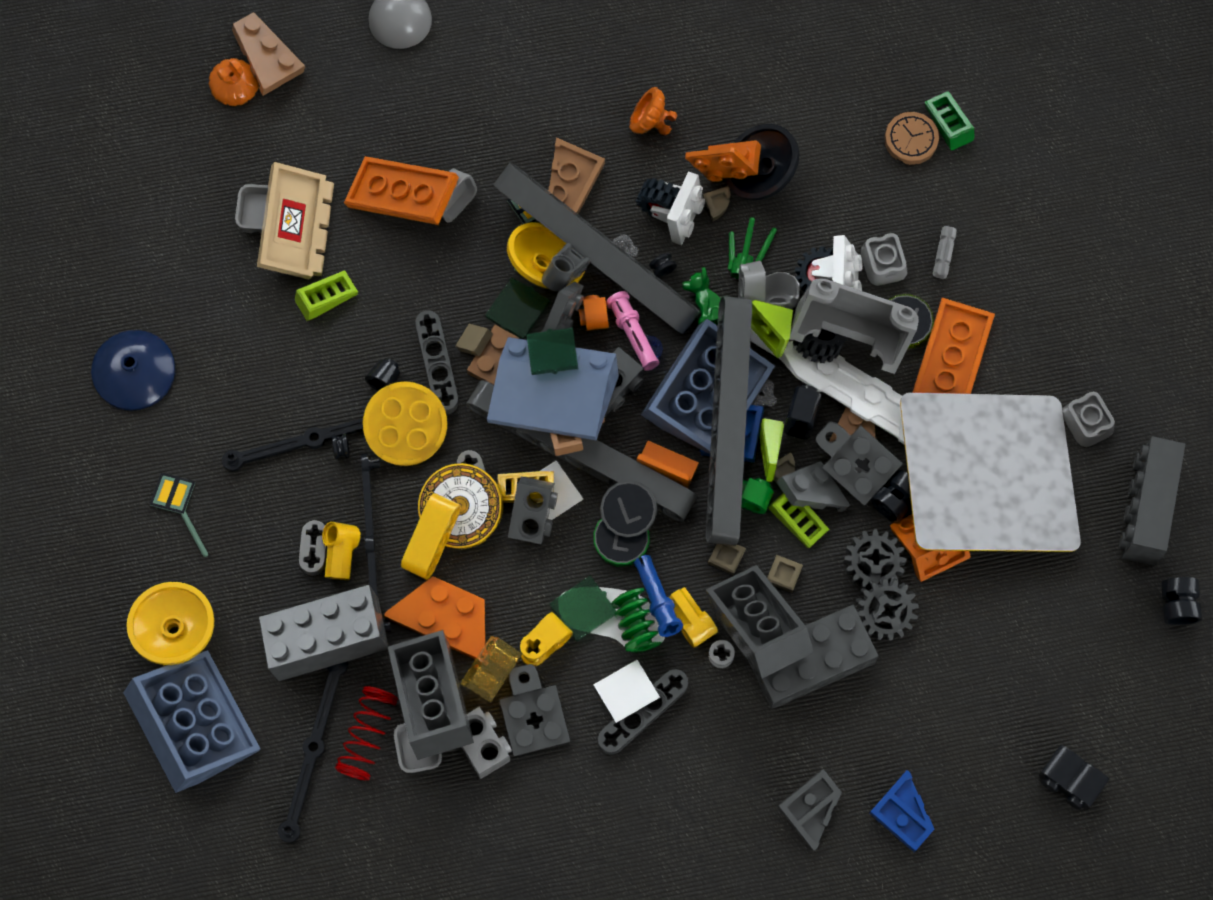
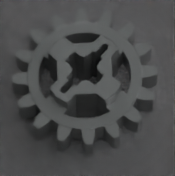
[843,529,906,589]
[856,577,919,640]

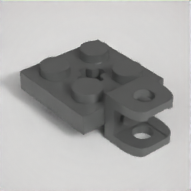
[533,282,584,346]
[816,421,903,506]
[500,664,570,757]

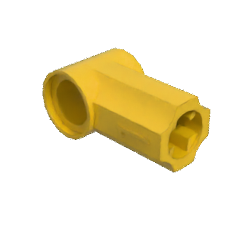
[322,521,360,580]
[669,587,718,648]

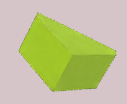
[751,300,793,358]

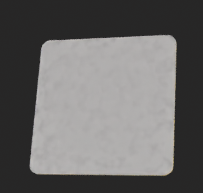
[900,393,1081,552]

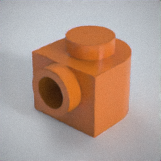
[579,295,609,331]

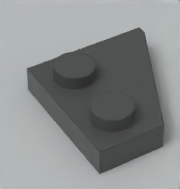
[777,461,850,512]
[777,769,842,851]

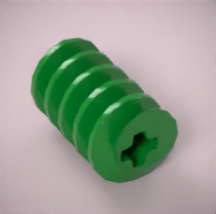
[611,588,661,652]

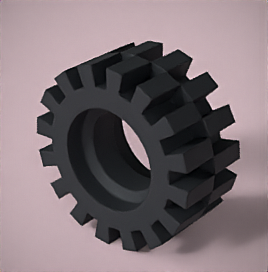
[793,328,846,363]

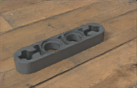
[416,310,459,415]
[598,669,688,755]

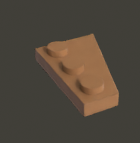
[232,12,305,96]
[548,137,605,214]

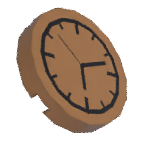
[884,112,939,165]

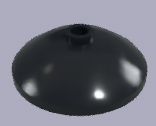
[725,124,799,201]

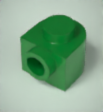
[741,478,774,514]

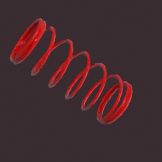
[335,686,398,781]

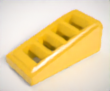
[498,471,554,503]

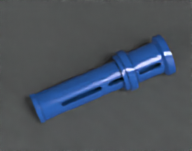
[634,555,683,637]

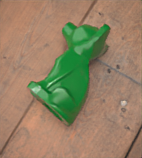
[682,267,721,325]

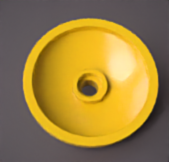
[507,222,585,289]
[127,582,214,665]

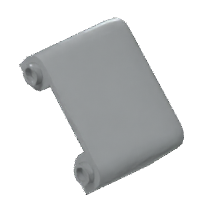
[790,278,919,374]

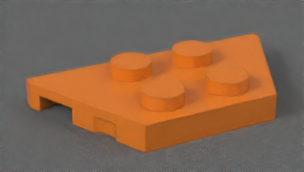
[384,576,486,663]

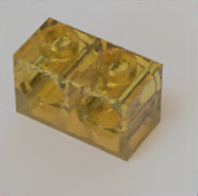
[460,636,522,703]

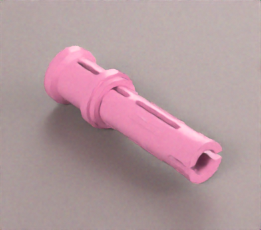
[606,291,660,371]

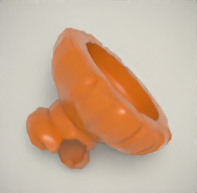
[208,58,259,106]
[629,87,677,135]

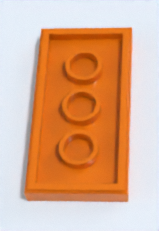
[344,156,459,225]
[912,298,995,394]

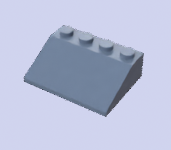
[641,319,775,454]
[487,337,619,440]
[123,650,260,793]

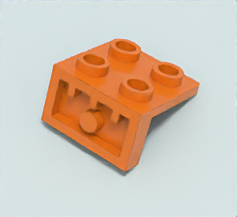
[685,140,761,182]
[890,514,971,582]

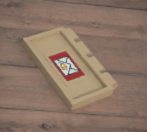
[257,162,334,280]

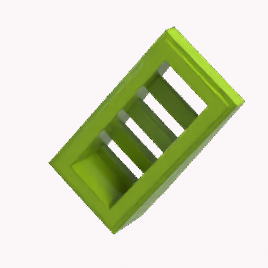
[295,270,358,321]
[759,418,784,482]
[768,493,830,548]

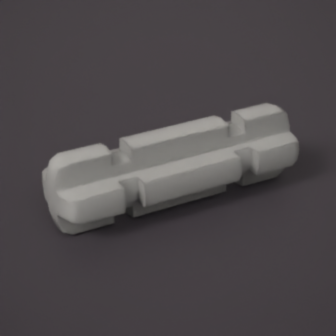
[933,226,957,279]

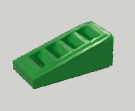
[924,91,974,150]

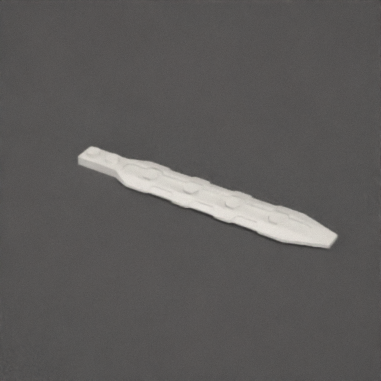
[750,329,905,445]

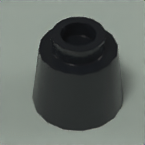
[365,358,400,391]

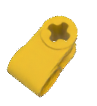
[520,612,573,667]

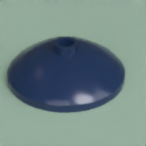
[91,330,175,410]

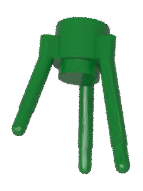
[727,217,777,280]

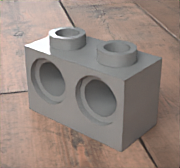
[461,707,512,779]

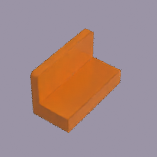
[636,441,699,488]

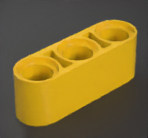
[401,493,461,580]

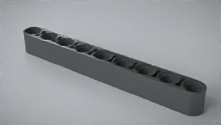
[493,162,700,334]
[706,296,752,546]
[466,380,697,522]

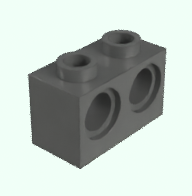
[508,476,558,544]

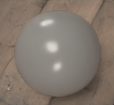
[368,0,432,49]

